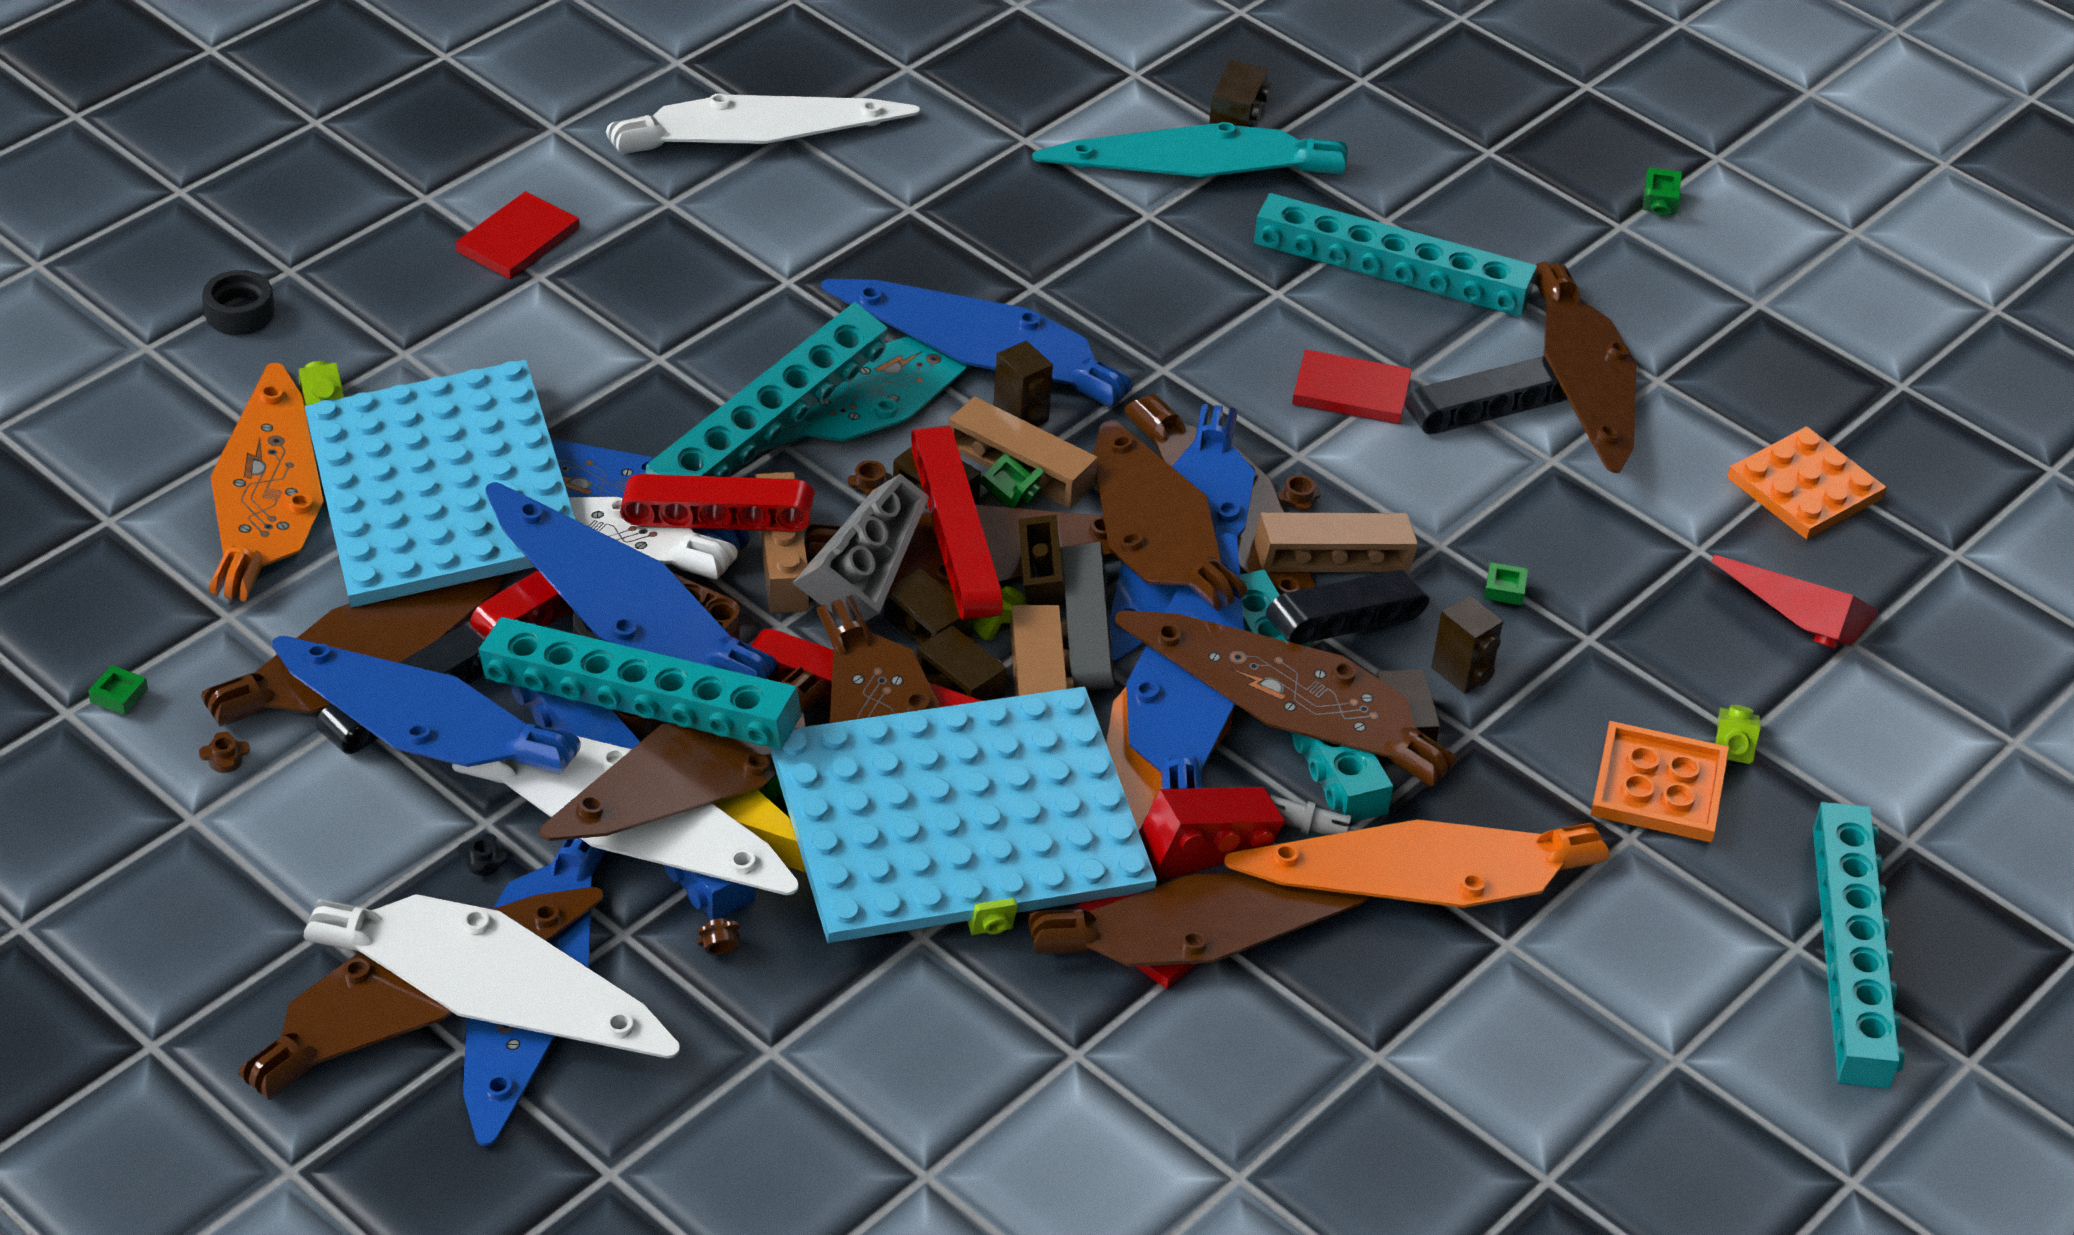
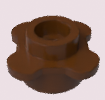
[848,460,893,496]
[1277,475,1321,511]
[199,732,250,773]
[697,918,741,955]

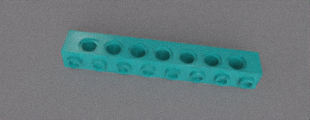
[1254,193,1537,317]
[645,302,888,477]
[1240,570,1393,823]
[478,617,802,750]
[1813,802,1905,1089]

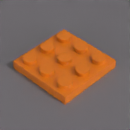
[1727,426,1887,540]
[1590,721,1729,843]

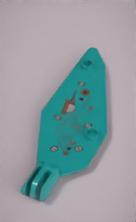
[760,336,972,451]

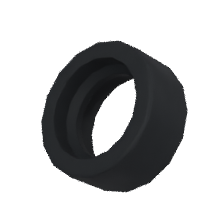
[202,270,275,335]

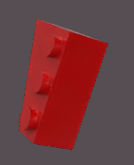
[1139,787,1285,883]

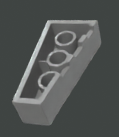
[793,474,929,621]

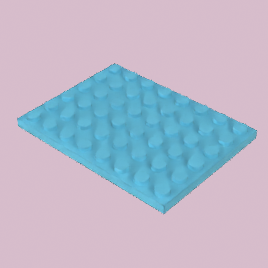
[304,359,575,608]
[769,687,1157,943]

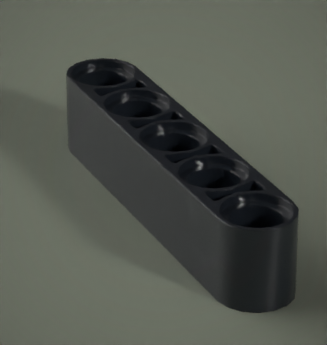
[1405,356,1568,435]
[1266,570,1430,645]
[316,625,486,754]

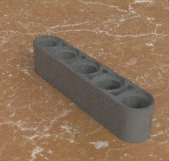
[1062,541,1115,692]

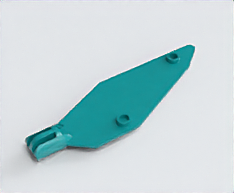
[1032,122,1348,177]

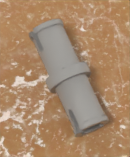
[1270,794,1351,836]

